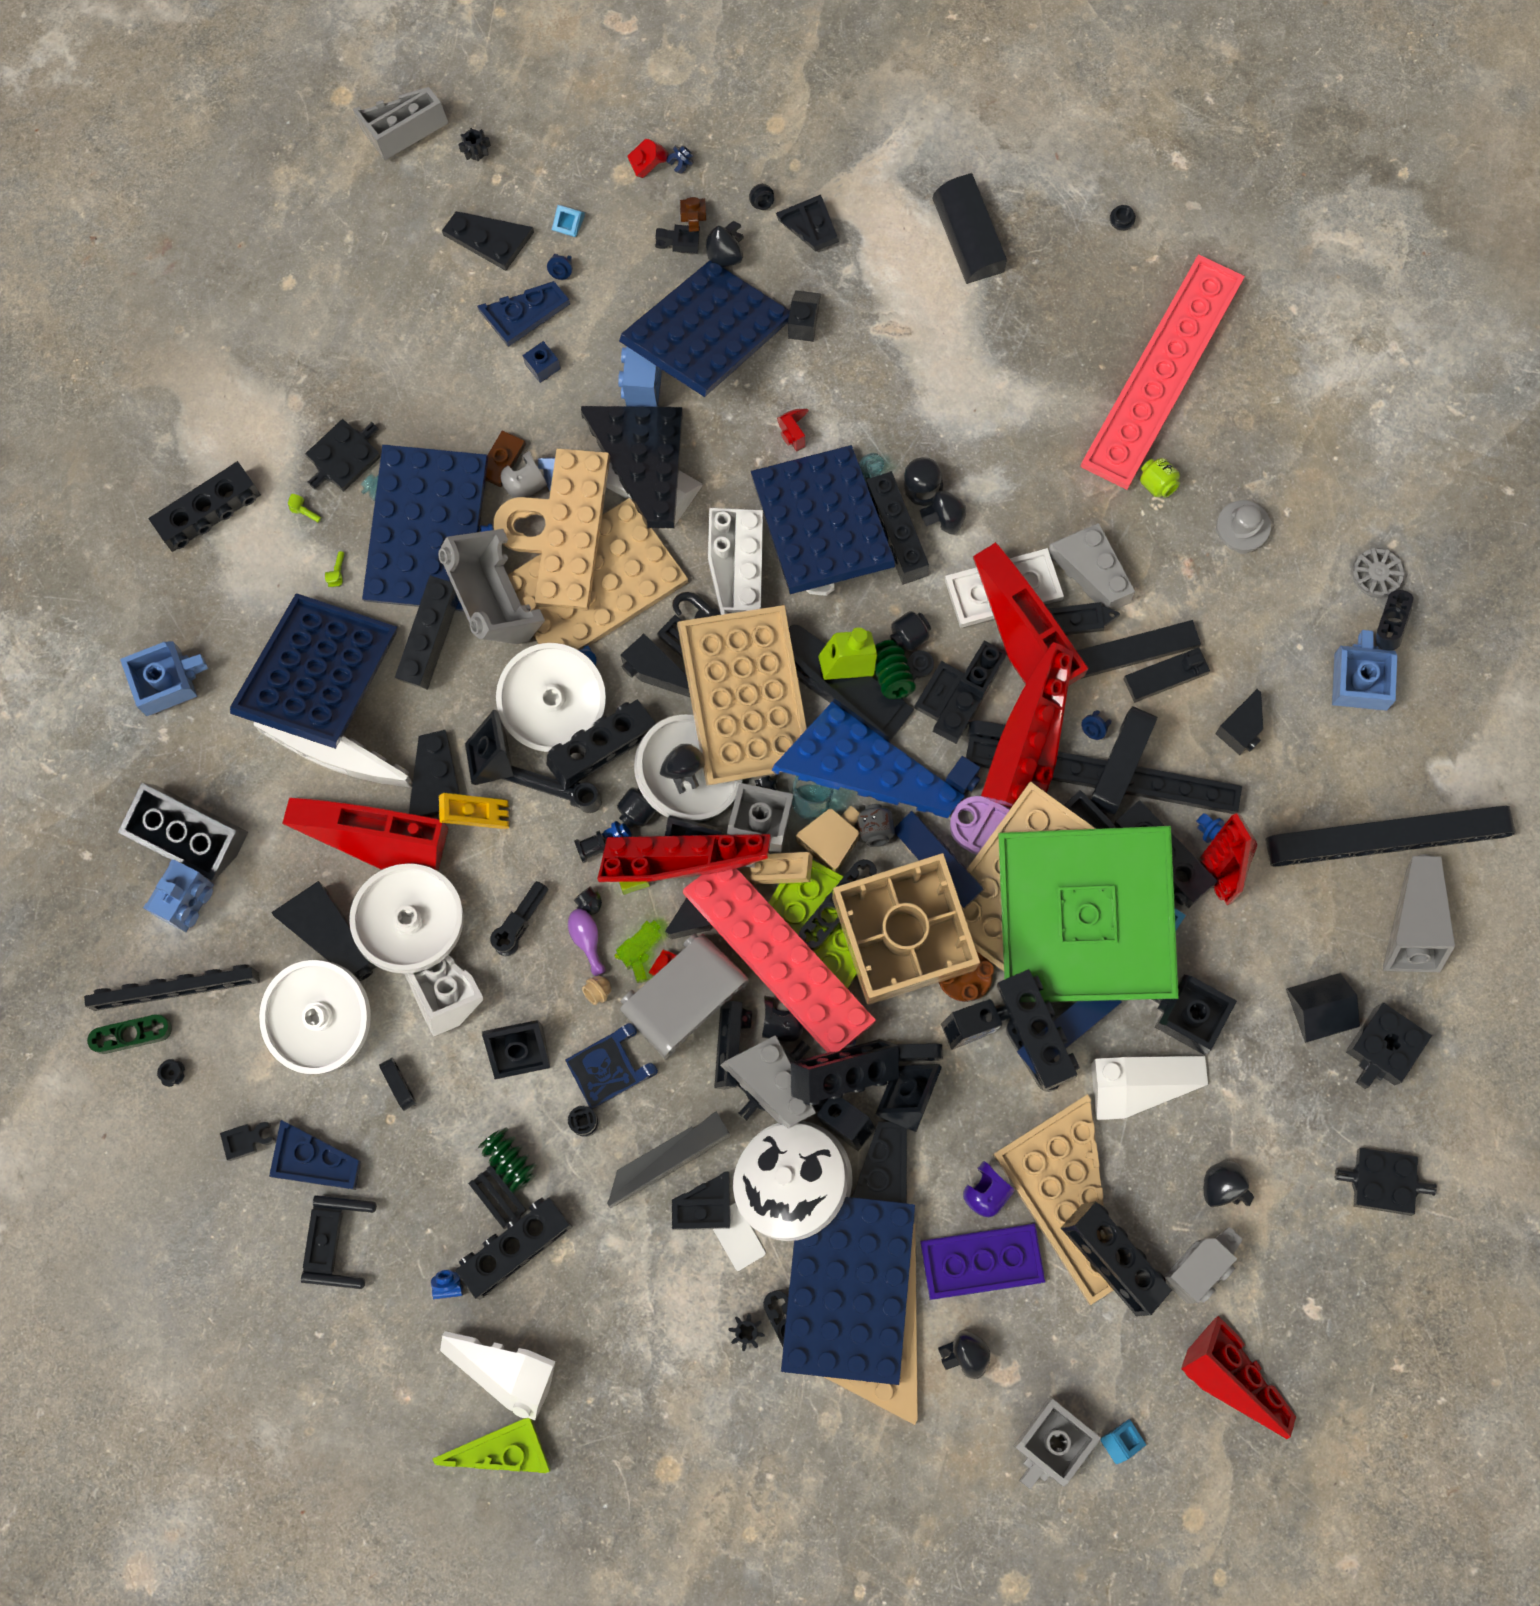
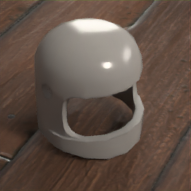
[501,450,547,498]

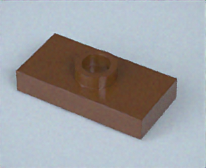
[486,430,526,487]

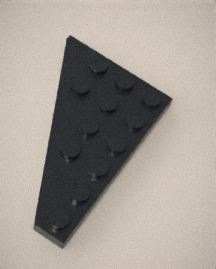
[581,406,683,529]

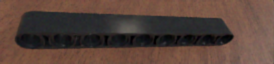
[1265,806,1516,867]

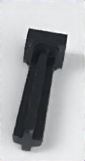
[503,766,602,813]

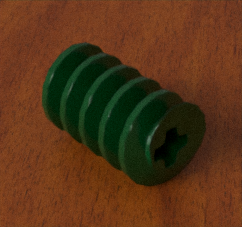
[875,640,916,699]
[478,1127,537,1193]

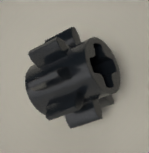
[458,128,491,162]
[728,1314,765,1351]

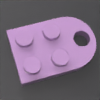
[950,796,1010,855]

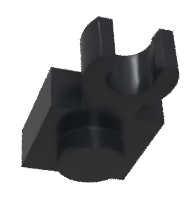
[220,1122,275,1161]

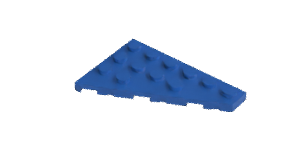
[772,702,964,818]

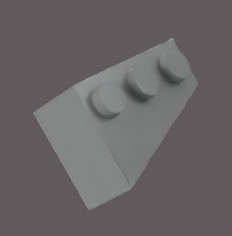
[353,87,448,160]
[1049,523,1135,610]
[720,1035,816,1128]

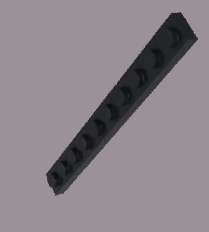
[966,735,1242,814]

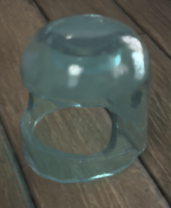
[792,776,834,820]

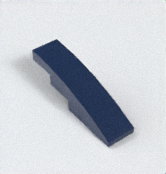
[895,810,985,908]
[1017,1000,1122,1074]

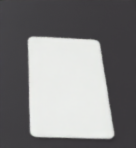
[713,1203,766,1271]

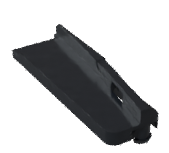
[789,624,914,742]

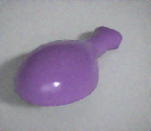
[568,909,606,976]

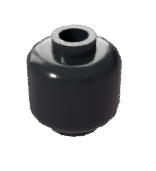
[890,611,931,651]
[617,787,657,828]

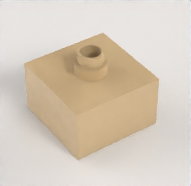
[832,853,980,1005]

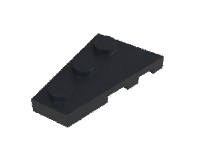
[409,730,460,817]

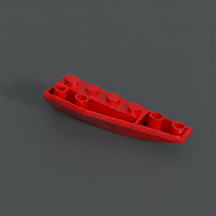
[973,542,1088,686]
[981,642,1073,808]
[282,797,449,871]
[1200,813,1258,906]
[597,834,771,882]

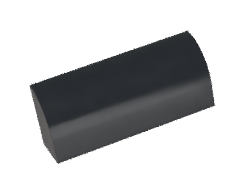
[932,173,1007,284]

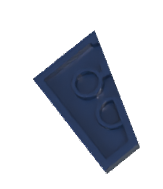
[477,281,570,347]
[269,1120,361,1190]

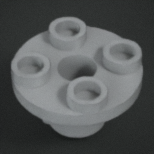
[1215,500,1271,554]

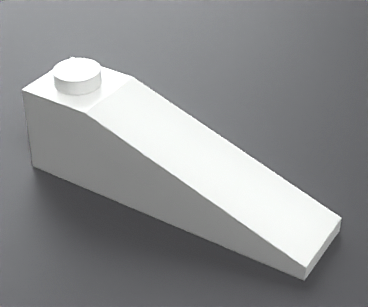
[405,955,483,1037]

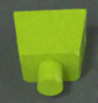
[818,627,877,680]

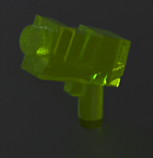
[614,920,662,983]

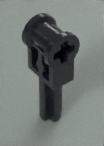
[490,881,549,956]

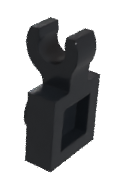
[655,224,700,254]

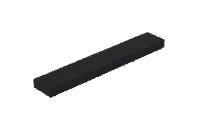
[1077,620,1201,679]

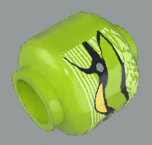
[1140,458,1180,498]

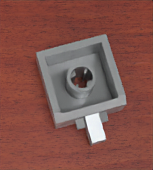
[727,783,793,868]
[1164,1227,1243,1304]
[1013,1398,1101,1489]

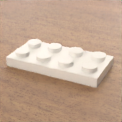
[945,548,1064,628]

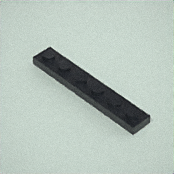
[84,964,260,1011]

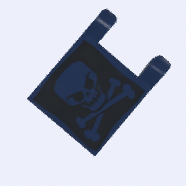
[565,1023,658,1109]

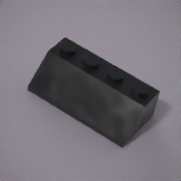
[118,783,248,881]

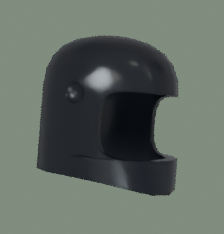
[904,457,943,506]
[762,996,804,1042]

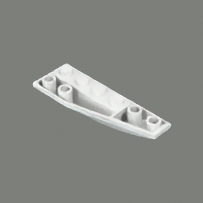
[708,508,763,615]
[254,722,413,788]

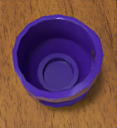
[963,1161,1015,1218]

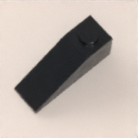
[620,633,690,697]

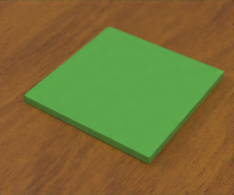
[998,826,1178,1002]

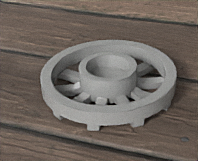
[1352,548,1404,597]

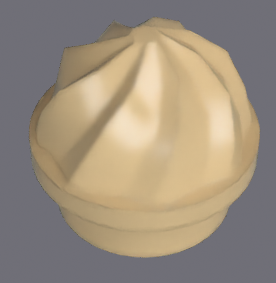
[582,976,611,1005]

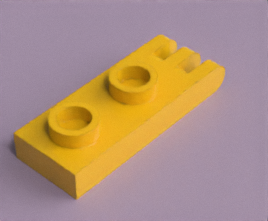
[439,793,509,829]

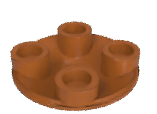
[939,951,994,1002]

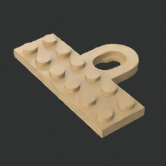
[494,449,610,610]

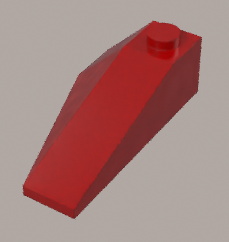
[1181,1316,1296,1439]

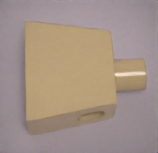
[796,806,860,873]

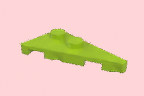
[432,1418,551,1473]

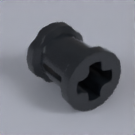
[574,830,605,863]

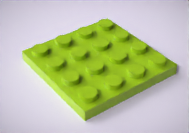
[768,860,857,989]

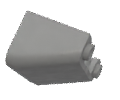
[438,529,545,644]
[620,933,749,1060]

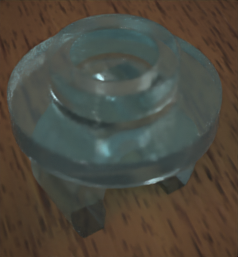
[859,453,884,478]
[360,473,379,501]

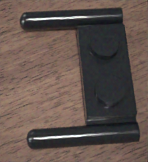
[301,1195,377,1289]

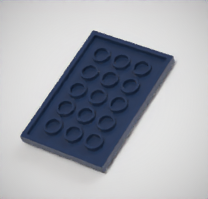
[619,260,790,397]
[362,444,488,612]
[751,445,895,595]
[230,593,397,749]
[781,1197,915,1385]

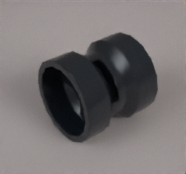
[568,1106,599,1137]

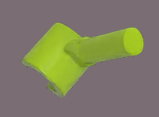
[288,494,321,523]
[325,551,345,587]

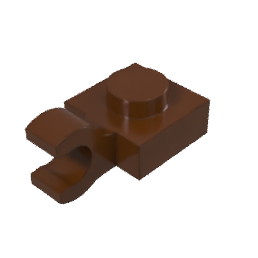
[680,197,706,232]

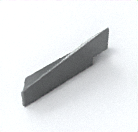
[607,1111,731,1208]

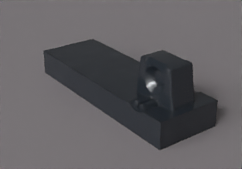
[1123,647,1210,703]
[714,1001,752,1090]

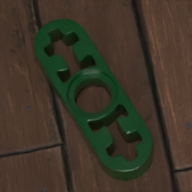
[87,1014,172,1054]

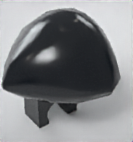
[706,221,744,267]
[919,491,966,535]
[660,744,705,794]
[1203,1160,1254,1207]
[938,1330,991,1379]

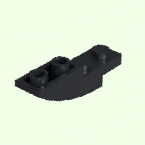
[932,640,1007,744]

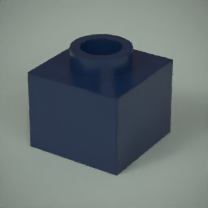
[522,341,561,383]
[945,756,981,795]

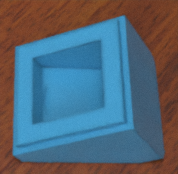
[552,205,586,237]
[1100,1419,1147,1464]

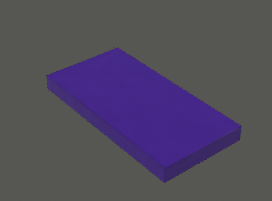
[920,1224,1045,1300]

